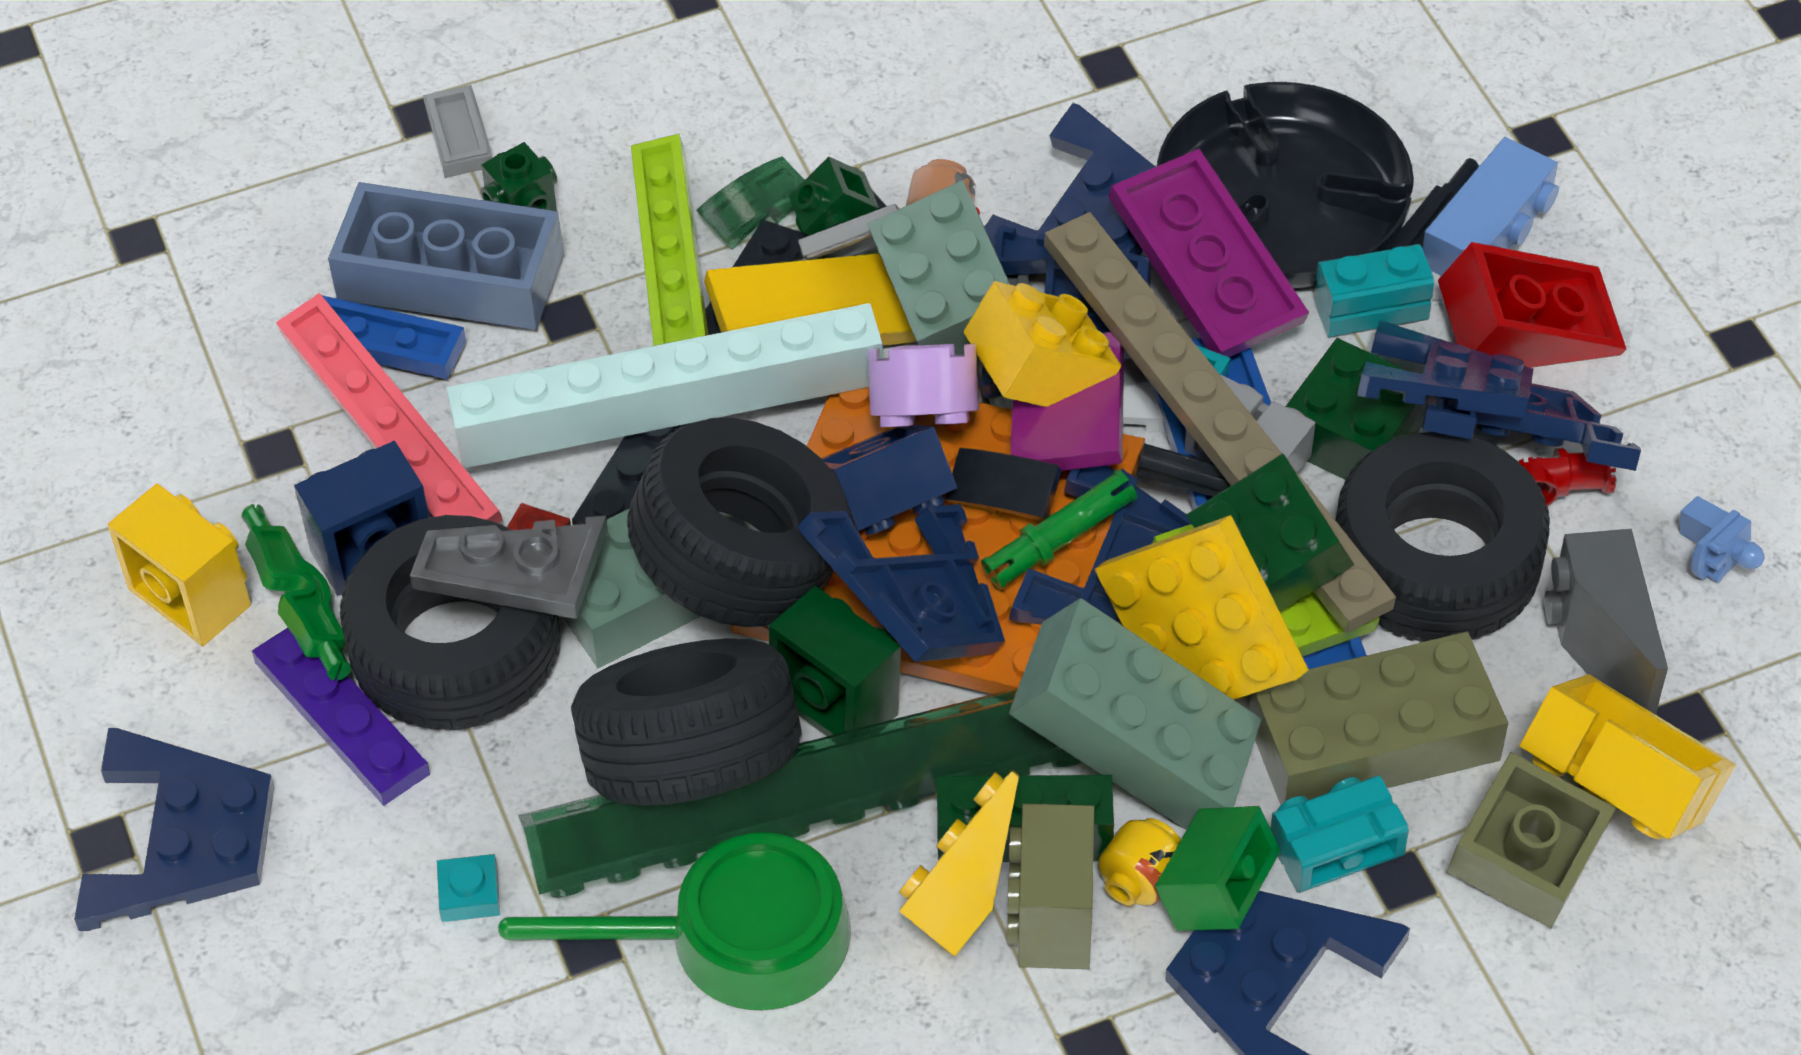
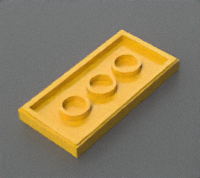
[704,253,917,345]

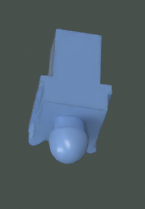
[1680,496,1765,583]

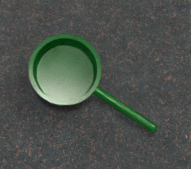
[498,832,851,1011]

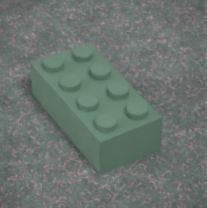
[1009,598,1262,830]

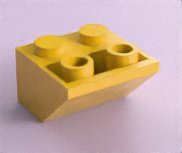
[963,281,1121,407]

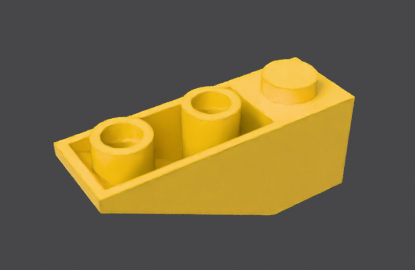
[898,770,1019,956]

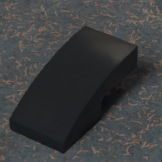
[944,448,1062,521]

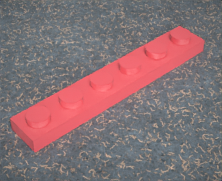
[276,293,503,523]

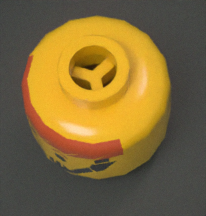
[1098,818,1181,906]

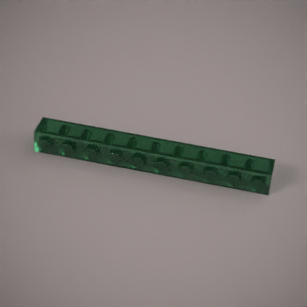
[518,688,1082,898]

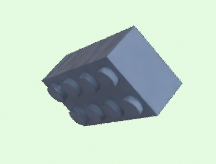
[328,182,564,330]

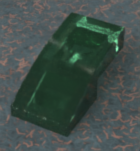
[696,156,805,250]

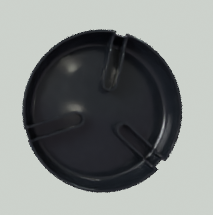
[1157,82,1414,288]

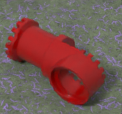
[1519,448,1616,506]

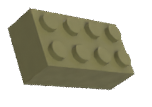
[1248,632,1508,805]

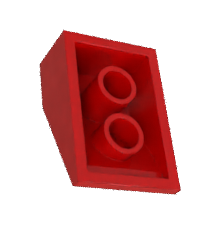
[1438,242,1627,368]

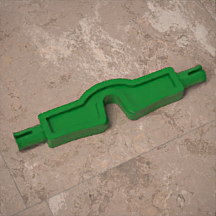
[241,504,351,680]

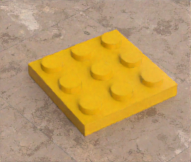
[1094,515,1309,700]

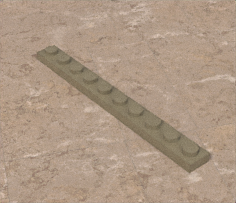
[1044,212,1396,633]

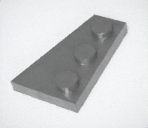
[410,516,608,619]

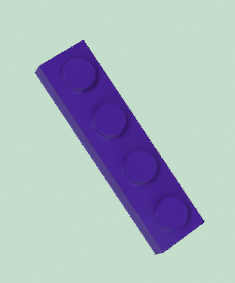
[252,627,430,806]

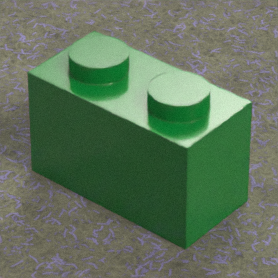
[1155,806,1281,931]

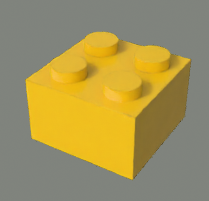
[107,483,251,647]

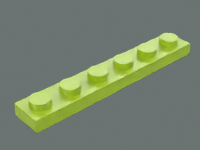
[631,133,708,346]

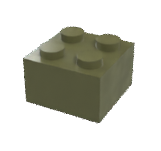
[1446,752,1616,929]
[1007,804,1094,970]

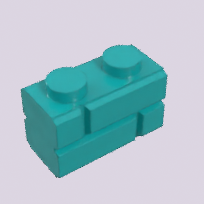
[1314,244,1435,337]
[1270,775,1409,893]

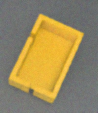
[1519,674,1737,840]

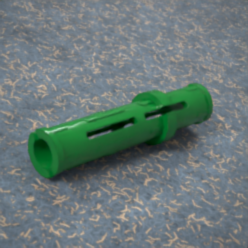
[981,470,1138,590]

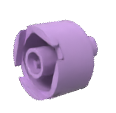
[867,344,979,427]

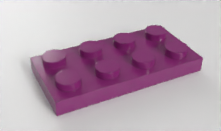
[1108,149,1309,357]

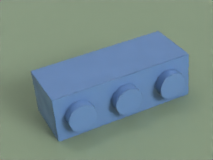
[1423,136,1559,276]

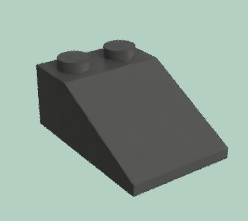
[1544,529,1668,715]

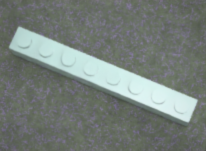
[446,303,883,468]

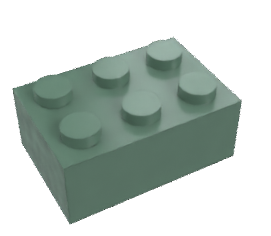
[867,180,1010,355]
[562,509,701,668]

